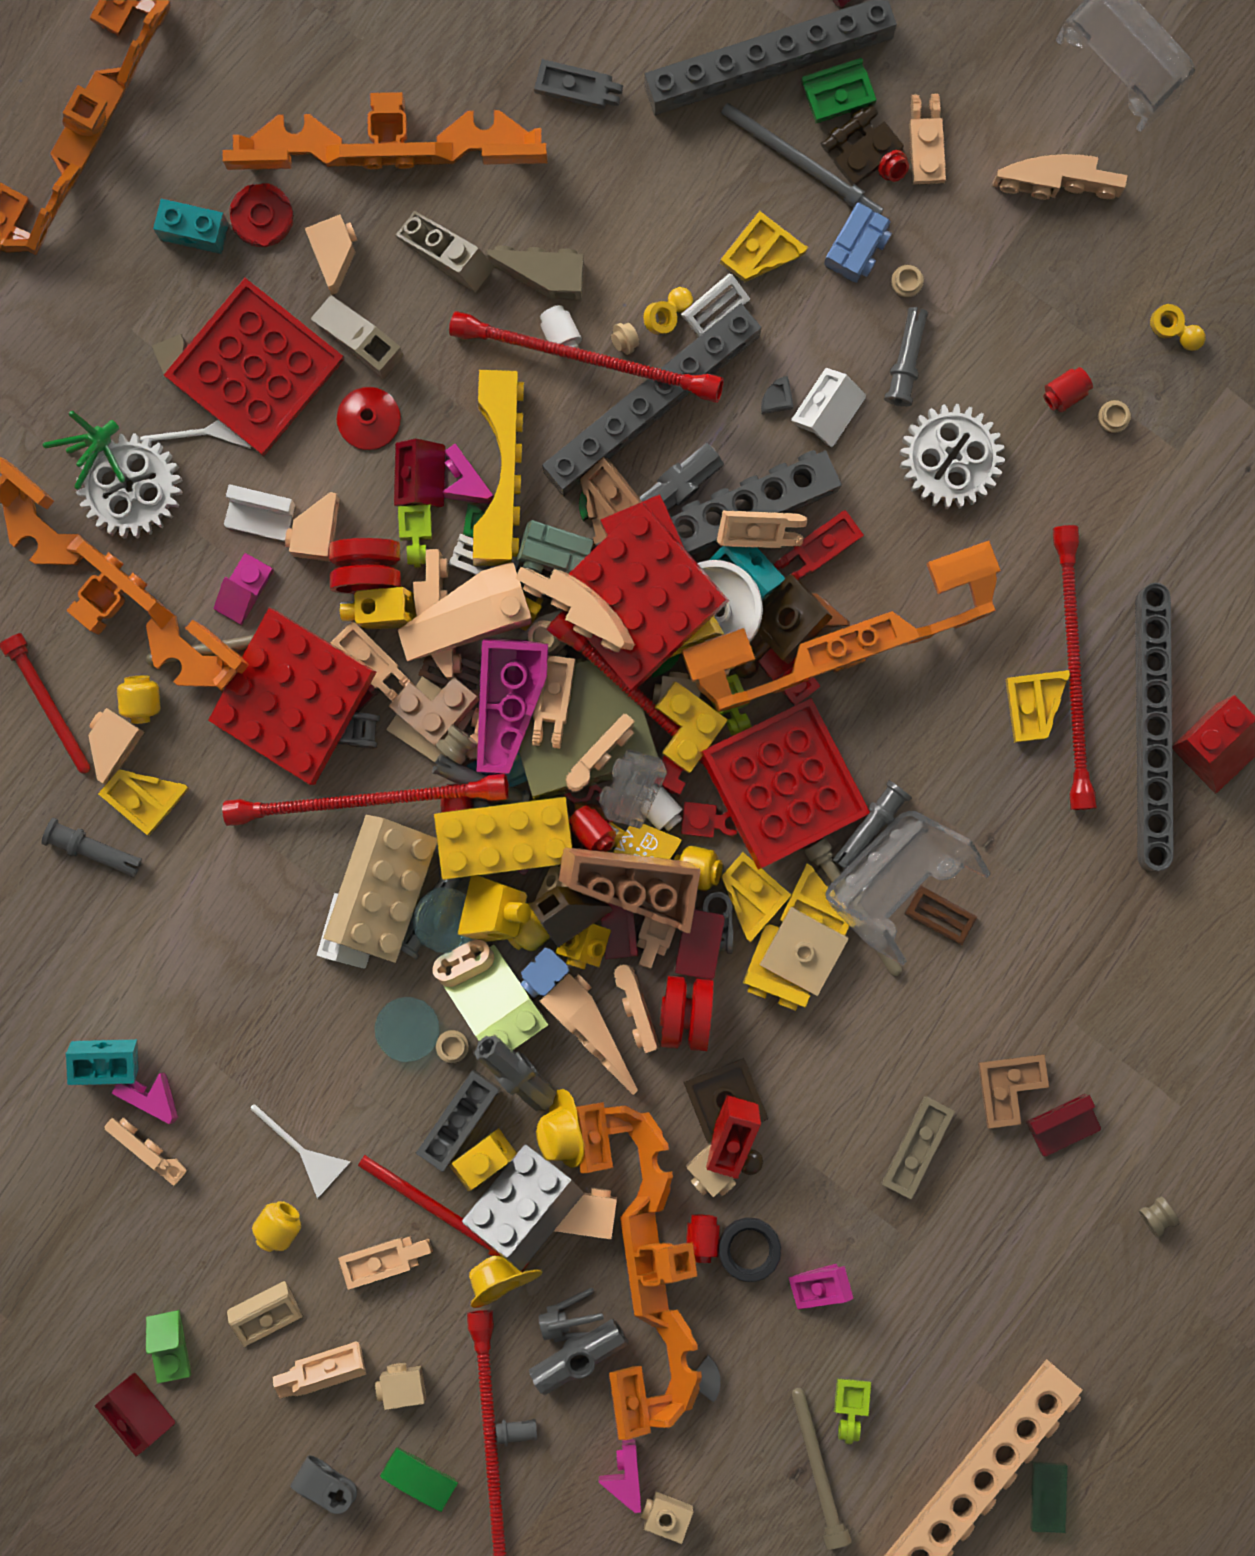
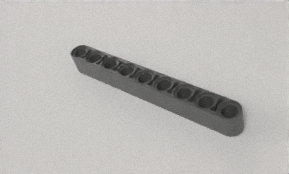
[1135,582,1173,872]

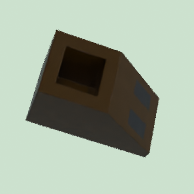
[529,886,613,947]

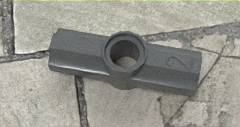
[639,443,724,511]
[474,1035,557,1111]
[529,1318,629,1396]

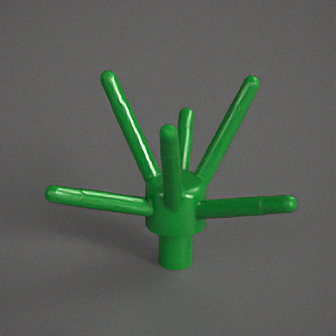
[42,411,125,490]

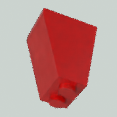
[1172,694,1255,794]

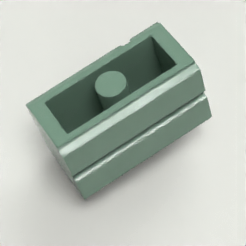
[517,520,593,574]

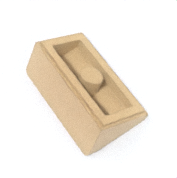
[227,1281,303,1347]

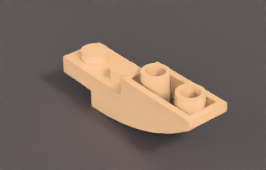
[993,154,1128,200]
[413,549,462,681]
[515,567,635,652]

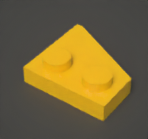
[98,769,190,836]

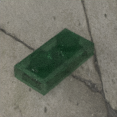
[1030,1462,1068,1533]

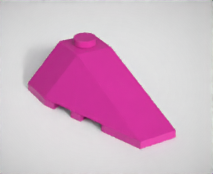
[477,637,548,774]

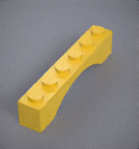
[473,370,524,566]

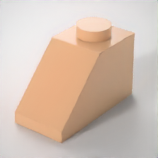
[305,215,357,295]
[285,492,340,562]
[88,708,145,785]
[554,1188,617,1239]

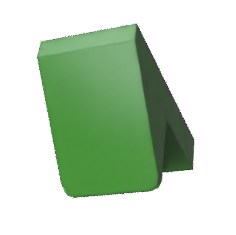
[146,1310,192,1383]

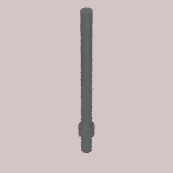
[721,103,884,215]

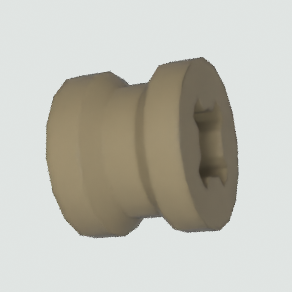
[436,724,477,765]
[1139,1196,1180,1238]

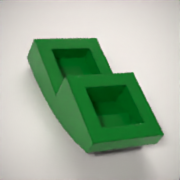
[380,1447,458,1512]

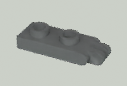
[534,59,623,109]

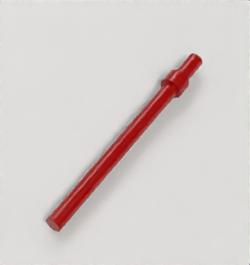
[358,1155,530,1272]

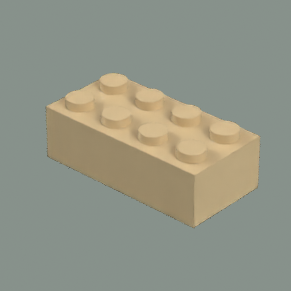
[323,815,437,963]

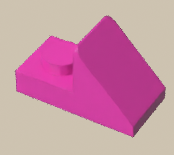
[443,444,494,505]
[213,553,274,625]
[112,1073,178,1124]
[788,1264,854,1309]
[599,1439,641,1513]

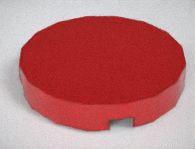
[229,183,294,247]

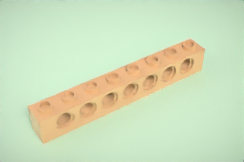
[884,1359,1082,1556]

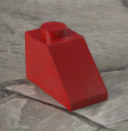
[706,1095,761,1179]

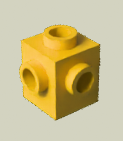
[556,924,611,969]

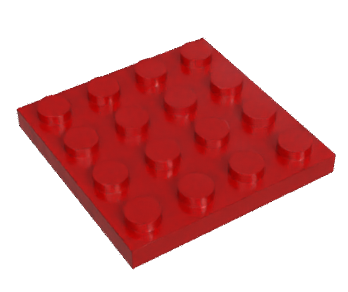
[164,278,345,457]
[564,503,730,690]
[208,608,377,785]
[701,698,870,870]

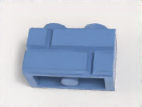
[824,203,892,283]
[520,948,570,998]

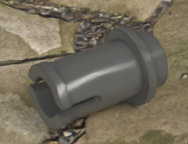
[496,1419,537,1447]

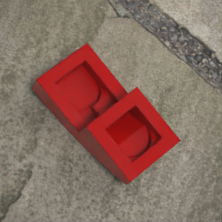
[758,648,820,706]

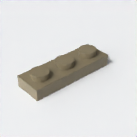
[881,1096,955,1200]

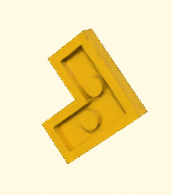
[655,681,728,773]

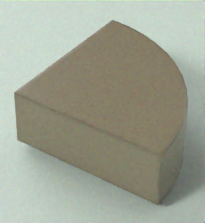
[152,334,185,374]

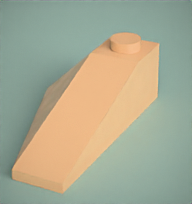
[398,562,532,662]
[540,974,638,1095]

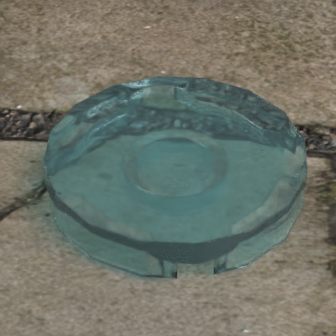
[413,887,470,953]
[374,997,440,1062]

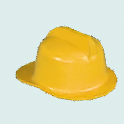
[536,1089,584,1168]
[469,1256,542,1308]

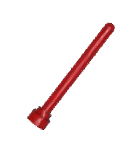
[0,633,90,774]

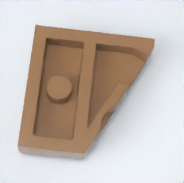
[580,457,642,545]

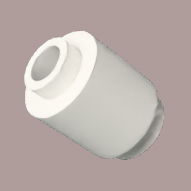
[540,305,582,349]
[635,783,683,831]

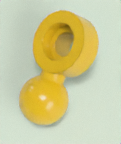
[643,287,693,335]
[1150,304,1206,351]

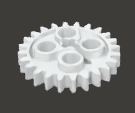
[899,404,1005,509]
[76,433,183,539]

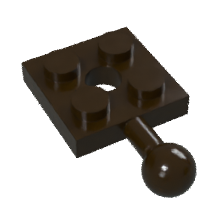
[733,573,833,679]
[683,1058,768,1175]

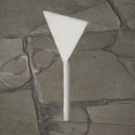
[140,420,251,449]
[251,1105,350,1199]

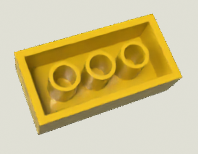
[434,797,572,880]

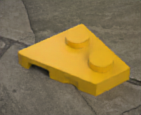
[720,211,808,282]
[1005,670,1070,743]
[721,852,791,942]
[780,864,853,936]

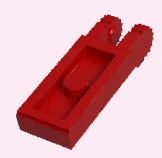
[773,510,864,580]

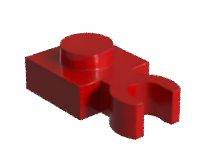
[681,802,737,838]

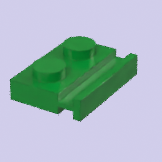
[801,58,876,124]

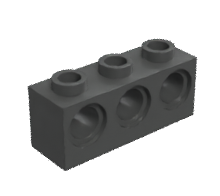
[416,1070,501,1172]

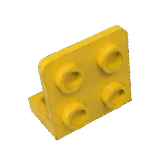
[743,924,810,1011]

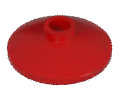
[337,387,401,450]

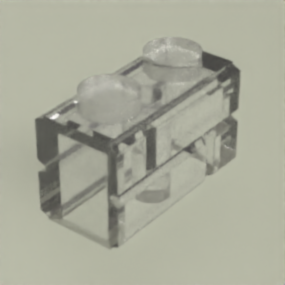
[600,749,667,829]

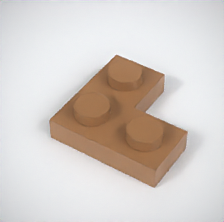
[388,677,480,749]
[978,1054,1049,1128]

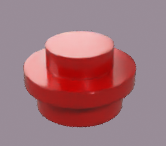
[878,150,909,182]

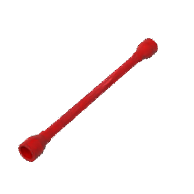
[449,311,724,403]
[1052,525,1097,810]
[546,610,705,767]
[223,774,509,826]
[467,1310,506,1556]

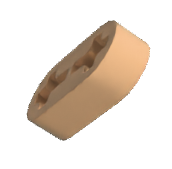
[432,939,494,987]

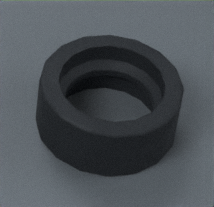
[718,1217,781,1282]

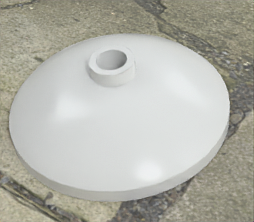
[697,560,763,643]

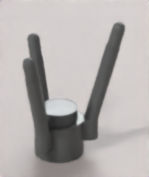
[539,1288,604,1343]

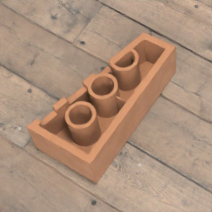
[559,847,701,934]

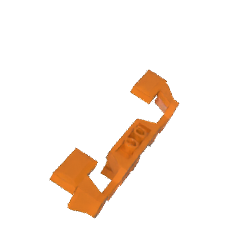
[0,0,170,255]
[222,92,547,170]
[0,457,249,691]
[681,541,1001,713]
[576,1102,702,1440]

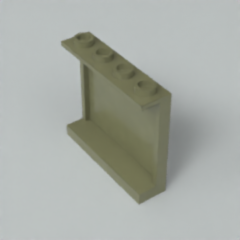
[519,658,659,801]

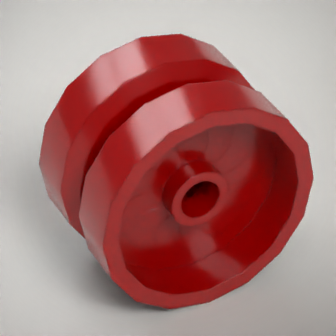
[329,538,401,594]
[660,976,714,1051]

